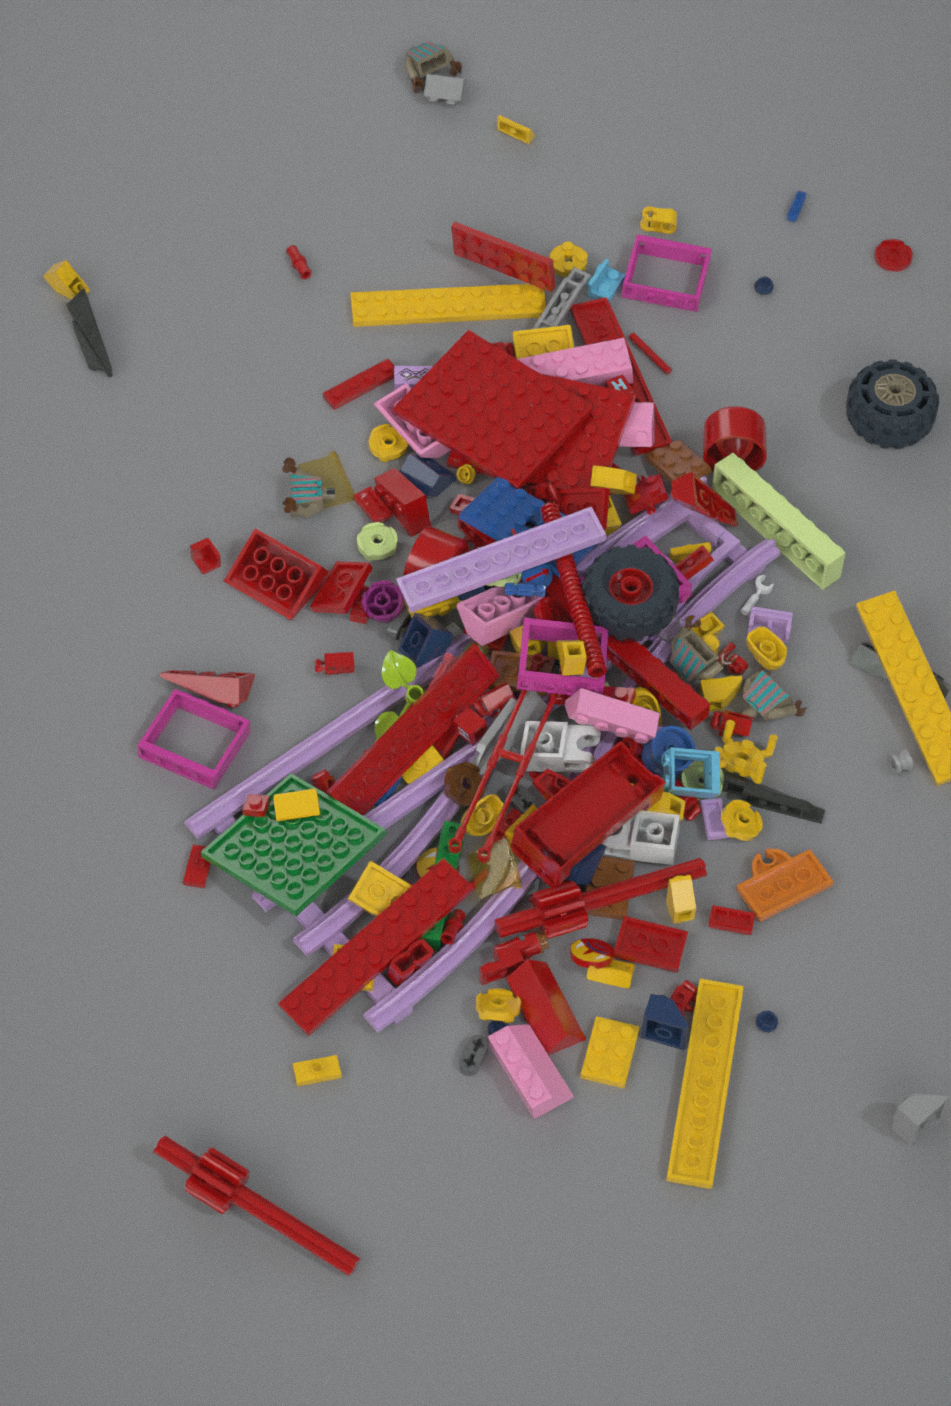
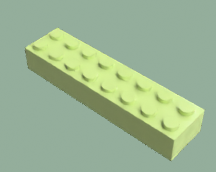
[712,453,846,590]

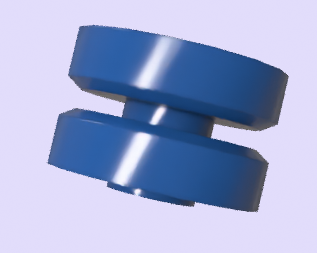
[641,726,695,778]

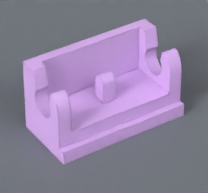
[747,606,793,643]

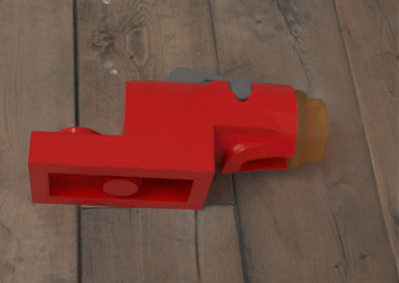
[479,932,549,985]

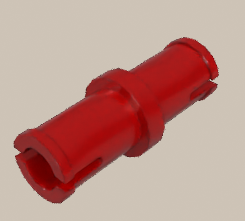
[286,245,312,279]
[441,909,466,945]

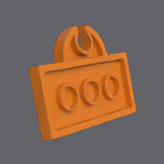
[736,848,834,922]

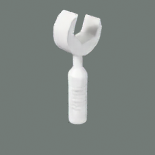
[741,575,774,615]

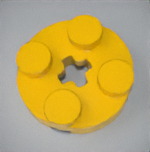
[549,241,588,277]
[368,424,408,462]
[721,800,763,841]
[475,988,521,1023]

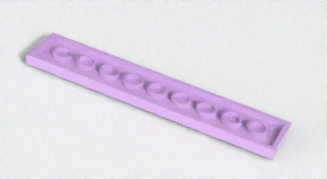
[396,507,607,613]

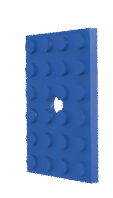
[459,476,599,578]

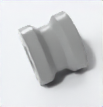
[888,750,913,775]

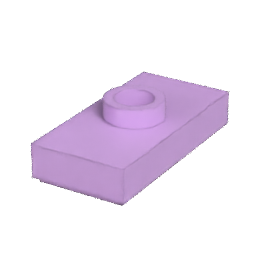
[700,798,729,840]

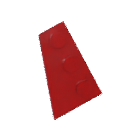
[374,468,431,537]

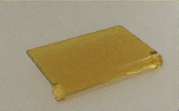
[297,451,354,509]
[467,838,522,900]

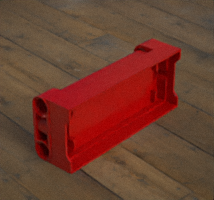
[510,741,666,888]

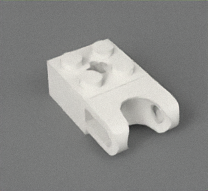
[520,721,601,773]
[602,811,680,865]

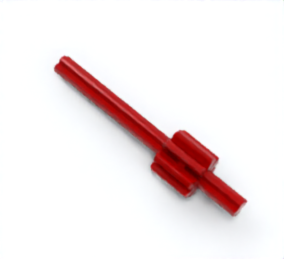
[494,857,707,939]
[153,1135,361,1276]

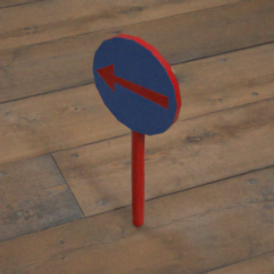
[511,528,553,589]

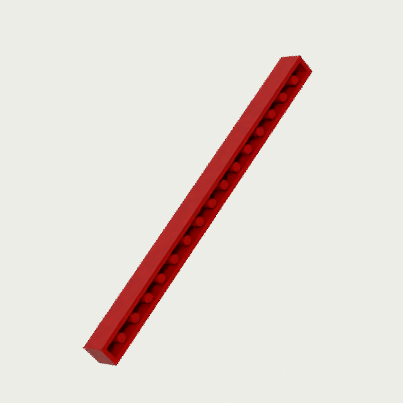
[458,515,710,731]

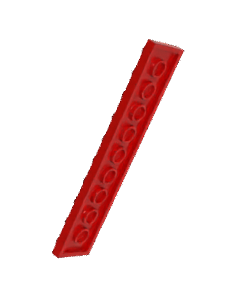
[570,297,672,456]
[326,644,500,816]
[278,858,474,1037]

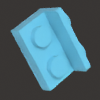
[586,259,626,302]

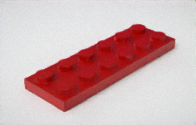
[451,222,556,292]

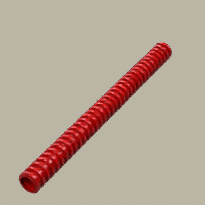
[540,503,607,678]

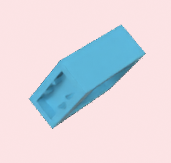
[661,747,720,799]

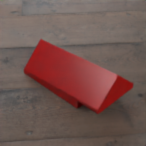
[506,959,586,1055]

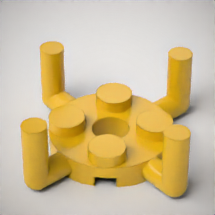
[714,720,778,784]

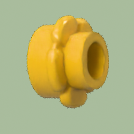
[457,464,476,484]

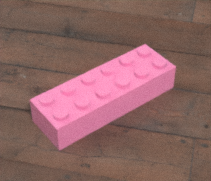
[517,338,633,387]

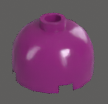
[362,580,405,623]

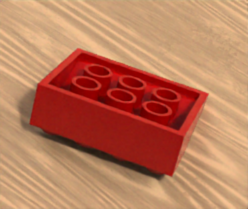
[224,528,329,621]

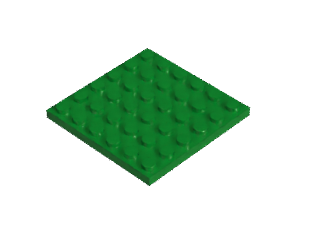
[201,773,386,917]

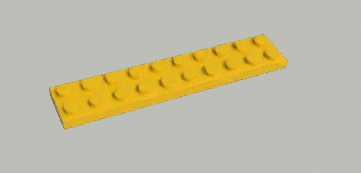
[350,284,546,327]
[856,590,951,786]
[666,979,744,1189]

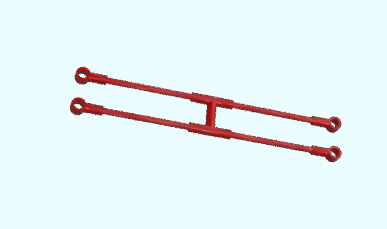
[448,653,571,863]

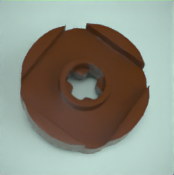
[444,762,485,806]

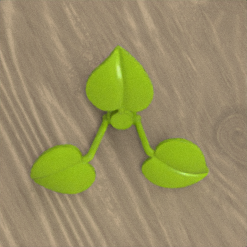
[374,650,424,740]

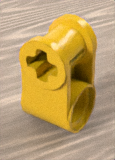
[640,206,677,234]

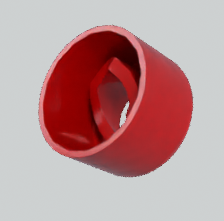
[703,406,767,472]
[403,525,469,576]

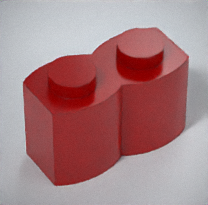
[387,939,434,987]

